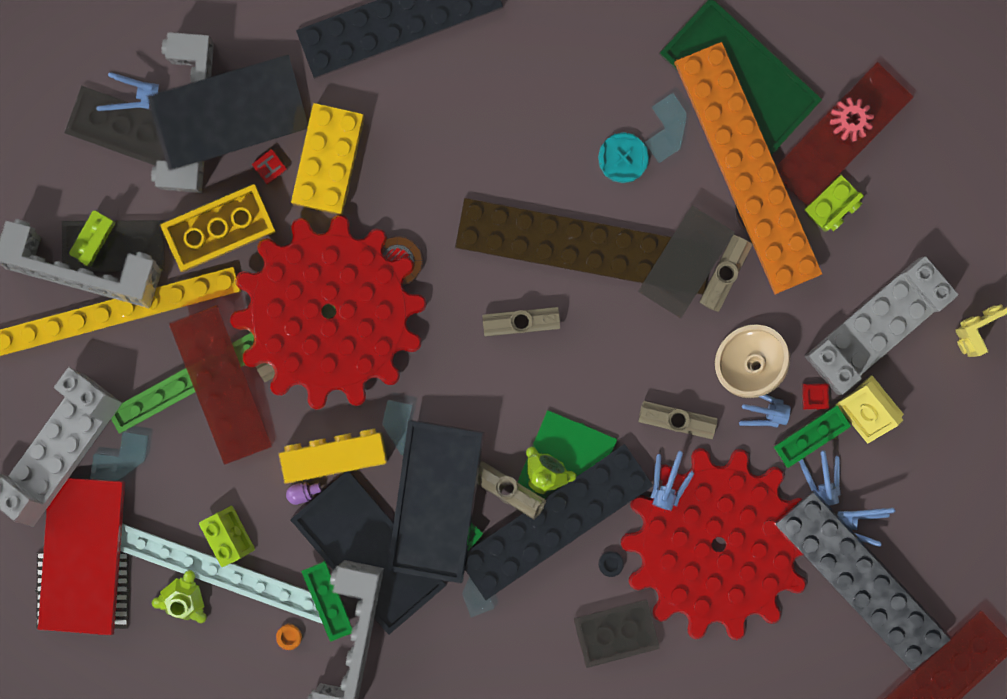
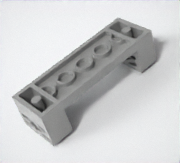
[151,32,214,193]
[0,219,162,308]
[804,256,958,395]
[0,367,122,527]
[308,560,384,699]

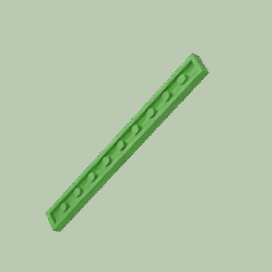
[111,304,336,434]

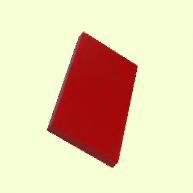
[38,478,125,635]

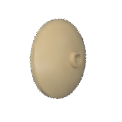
[715,325,790,398]

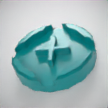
[598,132,649,183]

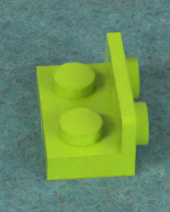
[804,175,864,232]
[69,211,116,266]
[199,505,255,567]

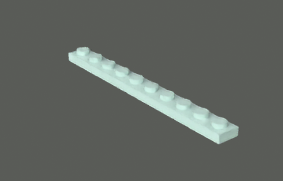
[120,523,323,624]

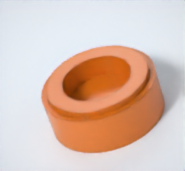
[276,624,302,650]

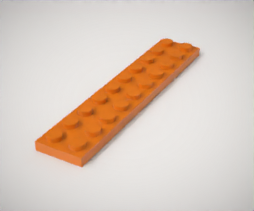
[674,42,822,294]

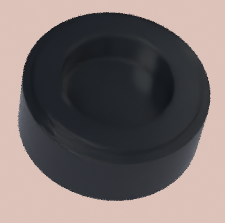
[598,551,624,577]

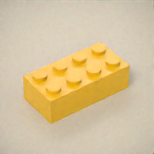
[291,103,364,215]
[160,184,276,272]
[279,428,388,483]

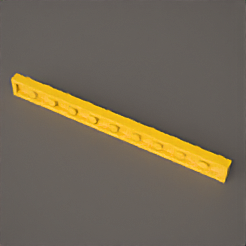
[0,267,241,356]

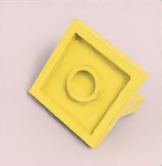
[836,376,904,444]

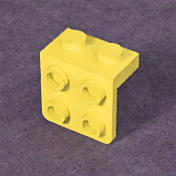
[955,304,1007,357]

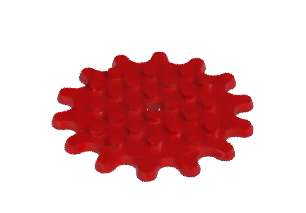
[230,215,427,410]
[621,448,806,640]

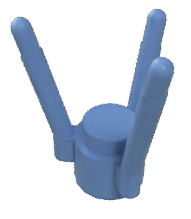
[96,72,159,111]
[739,394,790,427]
[799,450,841,505]
[650,451,694,511]
[837,508,895,546]

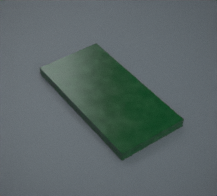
[659,0,822,155]

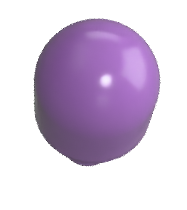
[286,482,322,505]

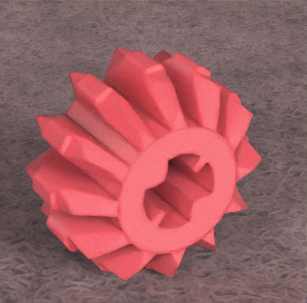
[830,98,874,141]

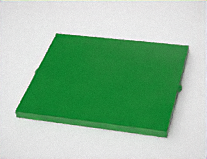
[517,410,617,499]

